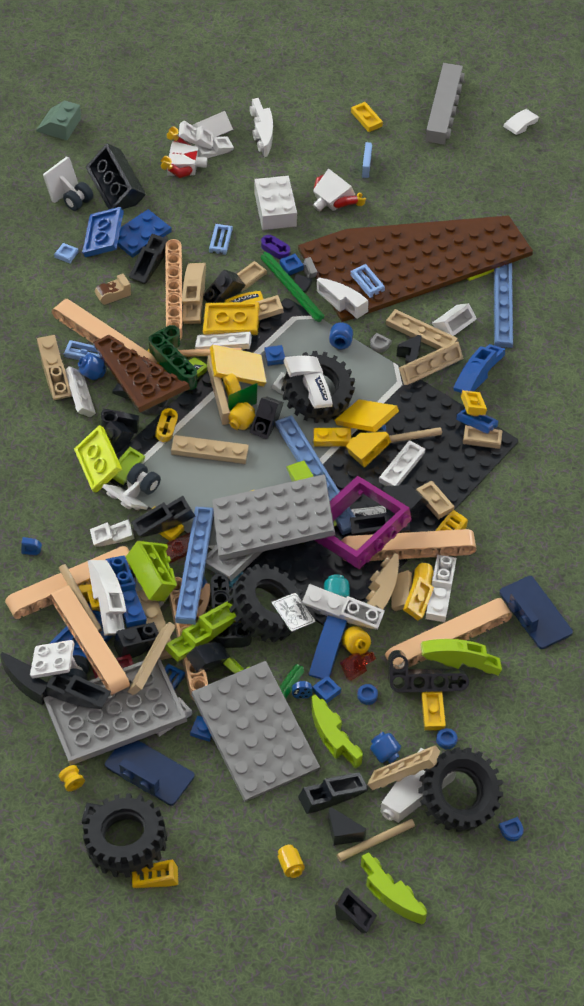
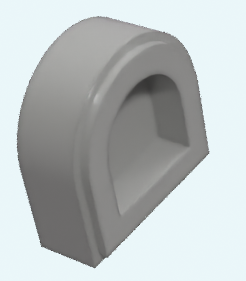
[303,257,317,279]
[370,333,392,353]

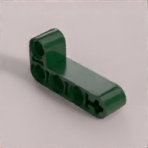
[149,325,198,390]

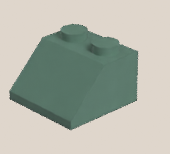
[36,101,81,141]

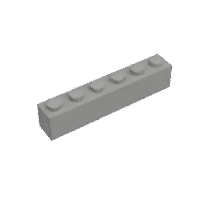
[425,63,465,145]

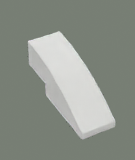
[317,278,368,319]

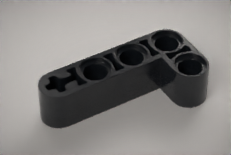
[211,573,252,648]
[388,650,469,692]

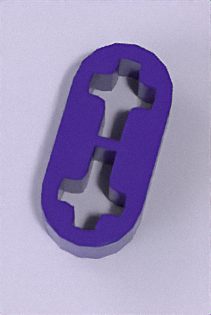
[261,235,290,259]

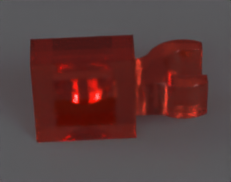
[340,651,376,681]

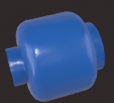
[329,322,353,349]
[78,353,107,380]
[370,732,401,763]

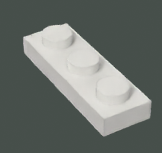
[195,331,252,350]
[65,366,96,417]
[379,440,425,486]

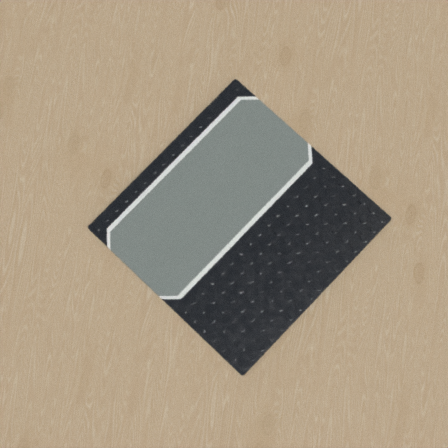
[109,298,518,626]

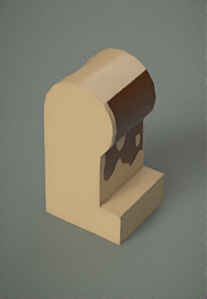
[95,274,131,305]

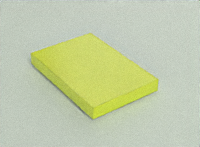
[74,425,122,492]

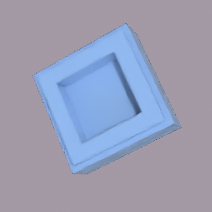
[54,243,79,263]

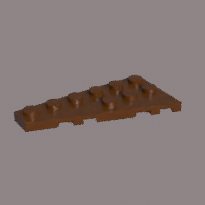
[93,335,190,412]

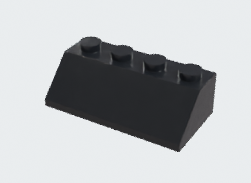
[86,143,146,210]

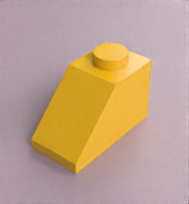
[346,432,391,468]

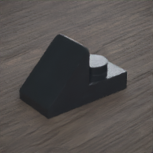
[396,335,422,365]
[335,888,377,933]

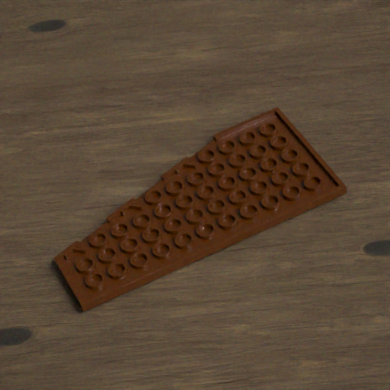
[298,215,533,322]

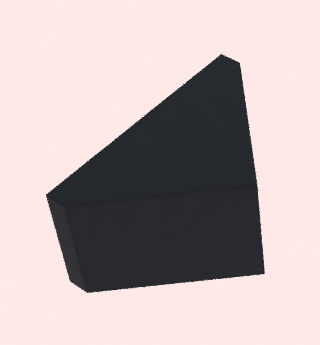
[328,807,366,846]

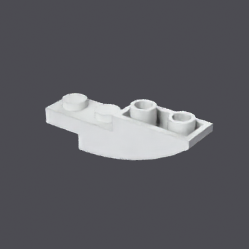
[250,98,273,157]
[425,555,457,622]
[88,560,126,635]
[302,584,385,630]

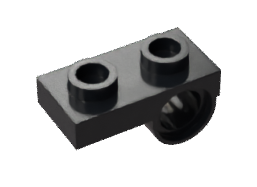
[101,408,139,434]

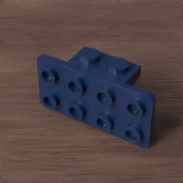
[499,576,573,649]
[105,740,194,806]

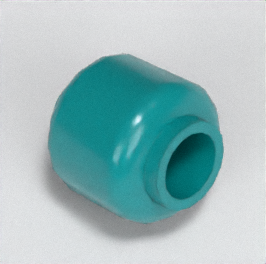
[324,575,350,598]

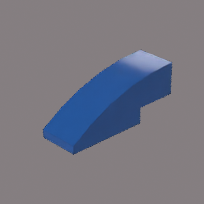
[309,615,347,679]

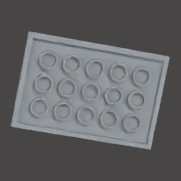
[212,474,335,561]
[43,658,187,766]
[191,661,320,802]

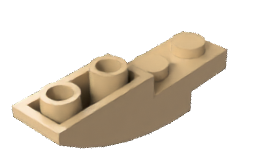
[182,263,206,324]
[37,335,72,400]
[366,553,399,610]

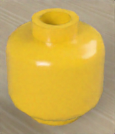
[228,402,255,430]
[342,626,371,655]

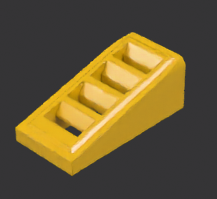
[435,510,468,531]
[132,859,178,888]

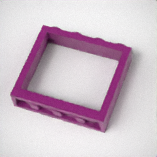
[315,476,411,569]

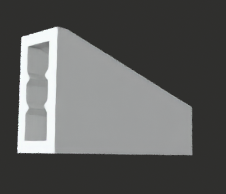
[380,748,456,823]

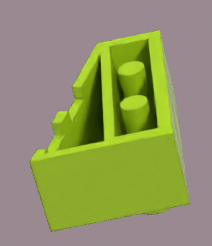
[125,541,177,602]

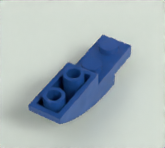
[454,344,505,393]
[106,555,147,628]

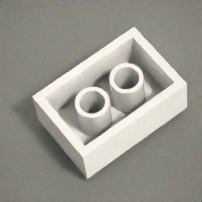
[254,176,297,230]

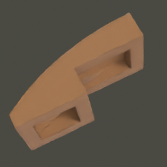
[196,583,211,623]

